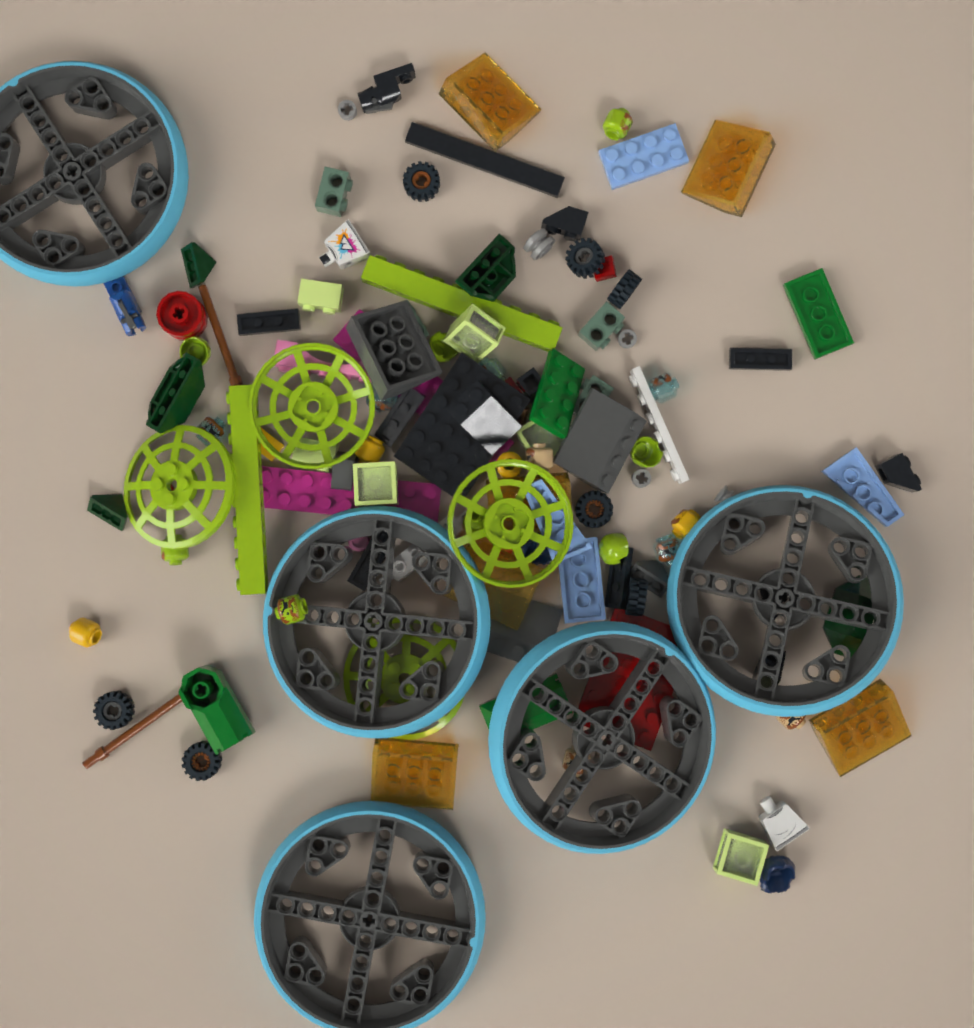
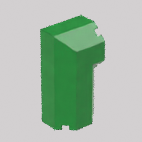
[178,665,256,755]
[479,673,573,730]

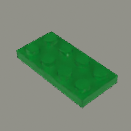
[783,268,854,360]
[529,348,585,439]

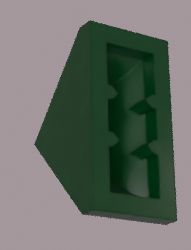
[181,242,217,288]
[87,494,128,531]

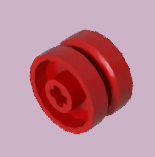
[156,291,208,341]

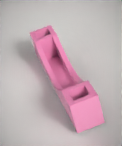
[274,340,371,384]

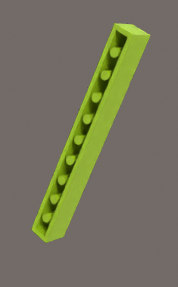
[361,255,563,352]
[226,384,269,595]

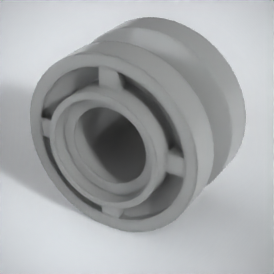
[523,228,556,260]

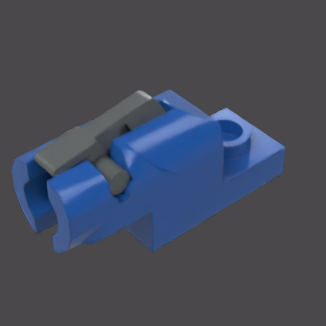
[103,276,146,336]

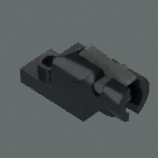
[357,63,416,114]

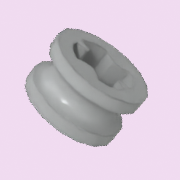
[338,100,357,121]
[618,329,637,348]
[632,469,651,488]
[714,485,734,502]

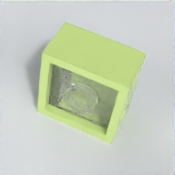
[443,304,506,363]
[515,421,564,457]
[353,461,399,507]
[713,828,769,886]

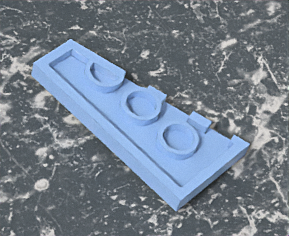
[821,447,904,527]
[526,478,592,560]

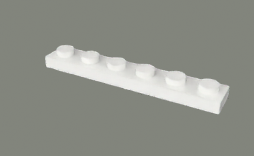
[629,366,690,484]

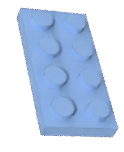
[598,123,689,190]
[558,537,606,624]

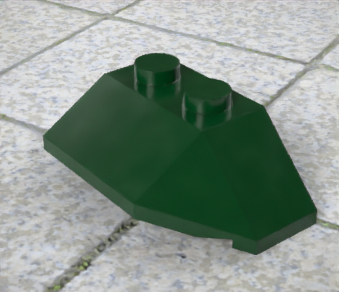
[455,233,516,302]
[146,352,205,434]
[822,575,874,658]

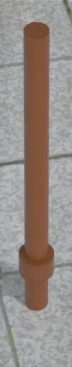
[198,285,243,386]
[82,694,182,769]

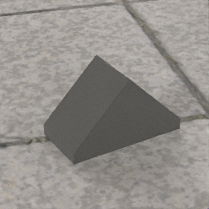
[331,451,358,491]

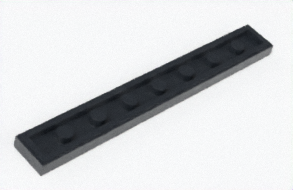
[405,122,565,198]

